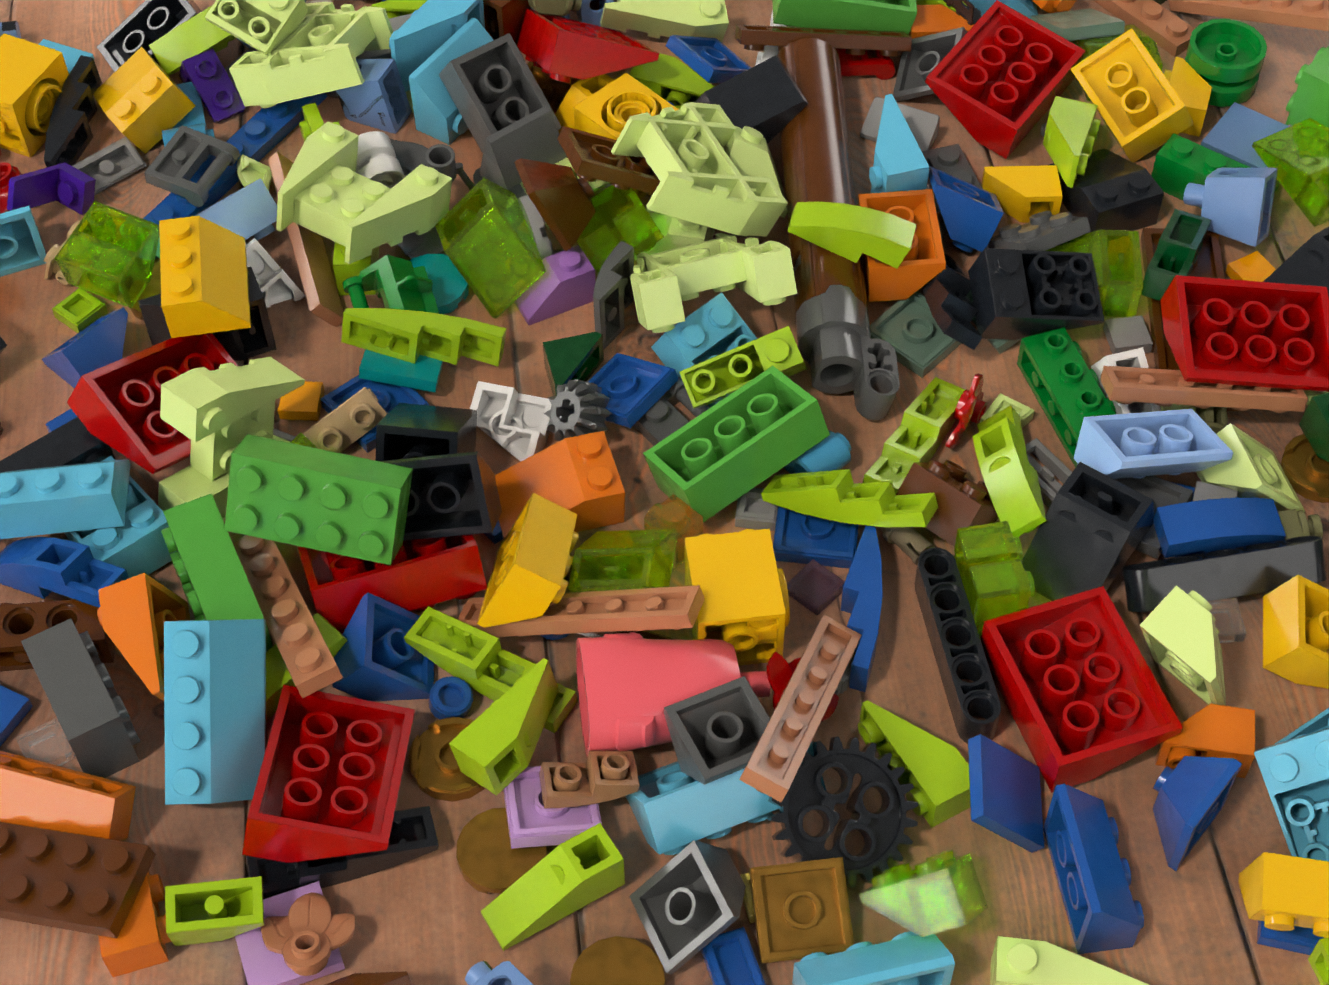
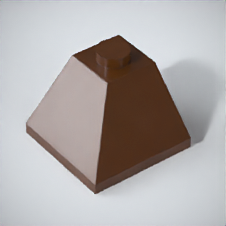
[514,158,596,252]

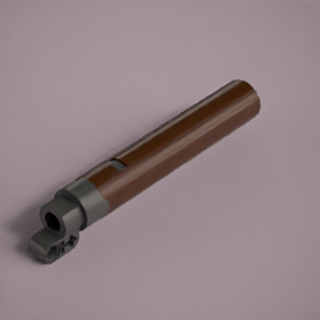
[777,38,900,420]

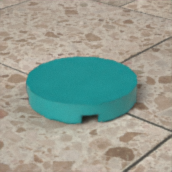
[409,254,470,315]

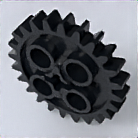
[768,737,918,888]

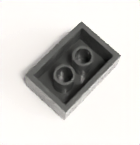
[439,33,562,153]
[21,619,140,778]

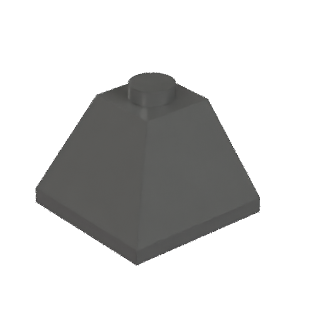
[893,27,967,102]
[629,840,746,975]

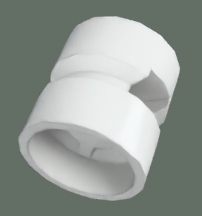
[356,131,405,188]

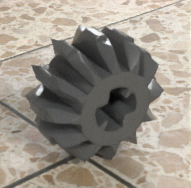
[544,379,612,441]

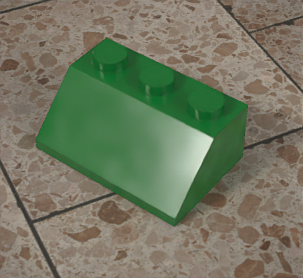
[1151,133,1280,209]

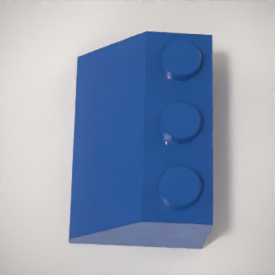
[1043,784,1144,954]

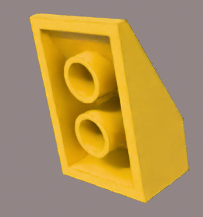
[1071,28,1194,163]
[93,47,196,154]
[1263,575,1329,689]

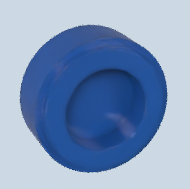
[428,677,473,719]

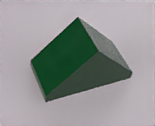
[543,332,604,396]

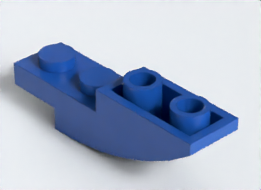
[0,537,129,608]

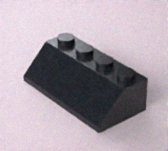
[380,451,502,541]

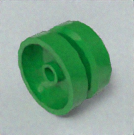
[1185,19,1267,107]

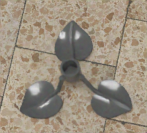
[389,138,527,259]

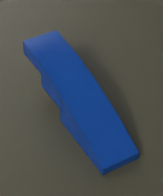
[841,525,883,692]

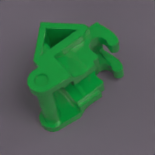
[342,254,439,314]

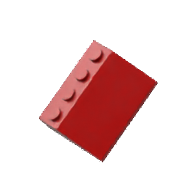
[925,0,1085,159]
[517,8,660,83]
[1160,275,1329,392]
[67,333,238,474]
[297,534,487,634]
[981,586,1183,793]
[242,684,415,863]

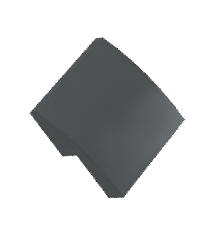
[593,241,634,350]

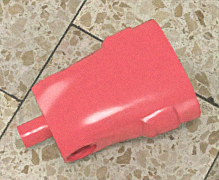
[576,632,770,757]

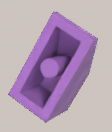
[513,245,596,325]

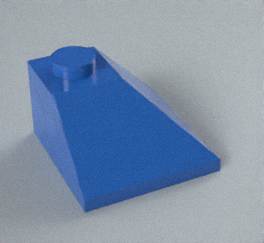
[928,166,1004,252]
[42,307,128,388]
[332,592,434,701]
[1153,756,1242,871]

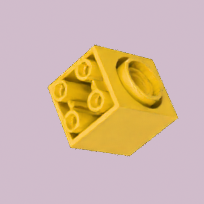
[0,33,69,158]
[573,73,679,203]
[685,529,790,666]

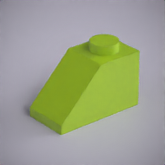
[165,876,264,946]

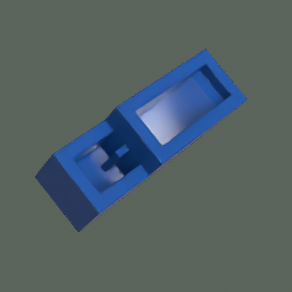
[1153,498,1286,559]

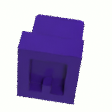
[179,48,245,123]
[7,162,96,215]

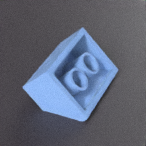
[145,178,277,258]
[1073,409,1233,479]

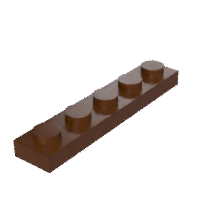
[735,25,912,57]

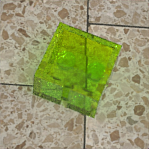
[577,182,664,274]
[953,521,1035,640]

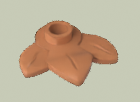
[261,892,356,976]

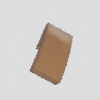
[539,751,640,808]

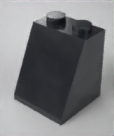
[375,403,477,461]

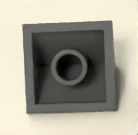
[480,105,566,190]
[664,676,770,785]

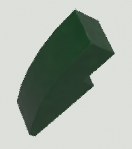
[1139,209,1211,301]

